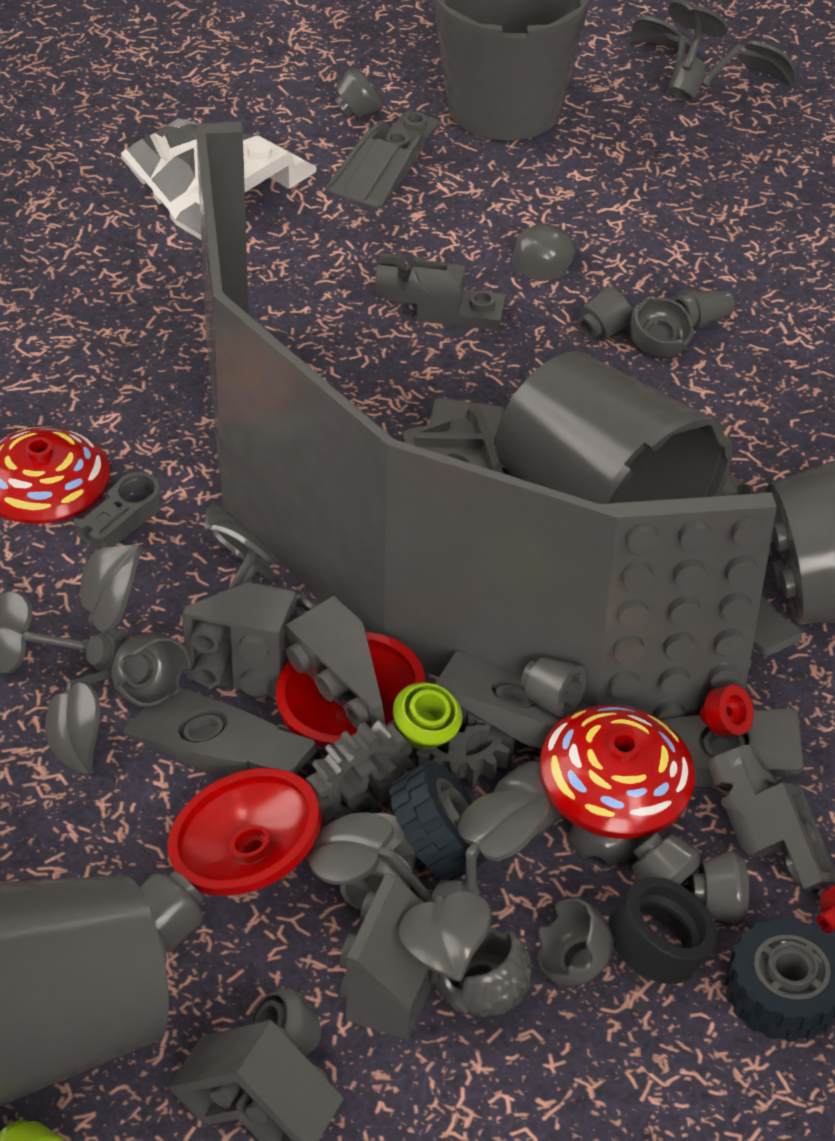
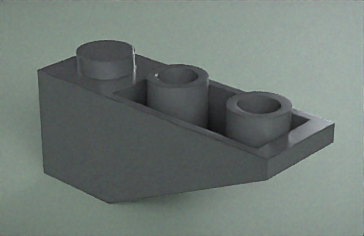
[285,596,386,729]

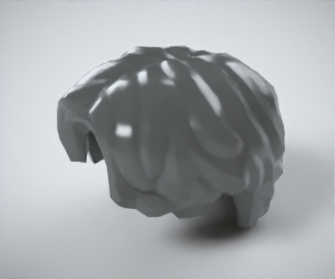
[431,928,532,1017]

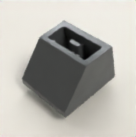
[182,582,297,697]
[340,873,433,1040]

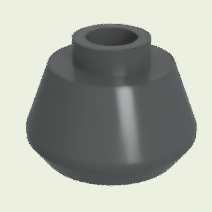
[334,68,384,118]
[632,832,701,884]
[689,851,749,925]
[249,988,321,1057]

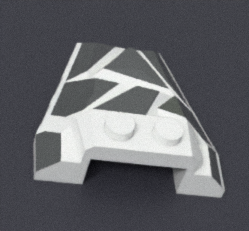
[121,118,316,240]

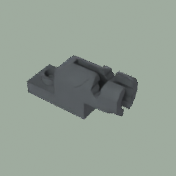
[375,253,506,331]
[706,744,835,890]

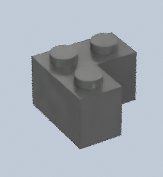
[168,1020,344,1141]

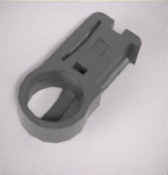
[74,472,163,550]

